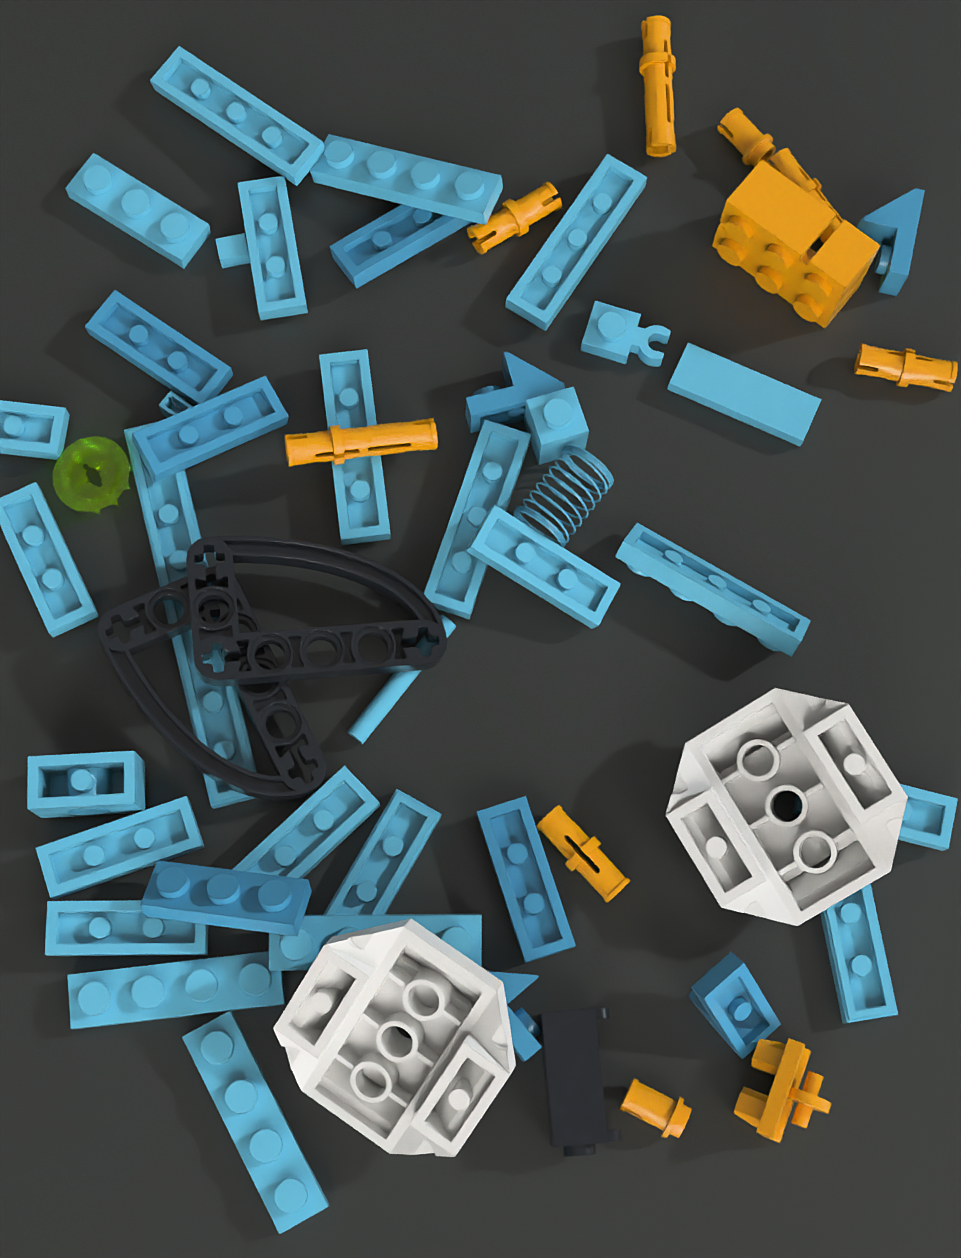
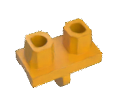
[734,1038,832,1143]

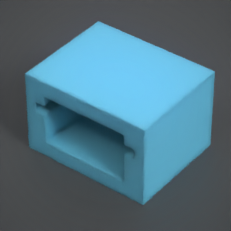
[215,233,250,269]
[159,391,193,418]

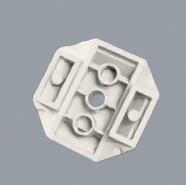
[666,688,908,926]
[273,918,516,1157]

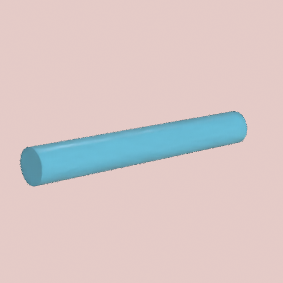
[347,615,456,744]

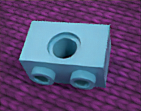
[27,751,145,818]

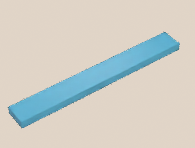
[124,421,257,809]

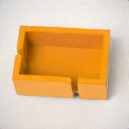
[712,160,881,329]

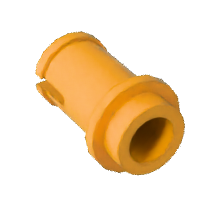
[717,108,776,167]
[619,1078,692,1138]

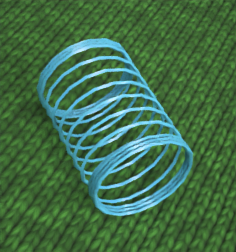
[514,445,614,548]

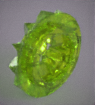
[53,436,133,514]

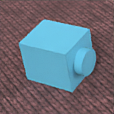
[524,386,589,465]

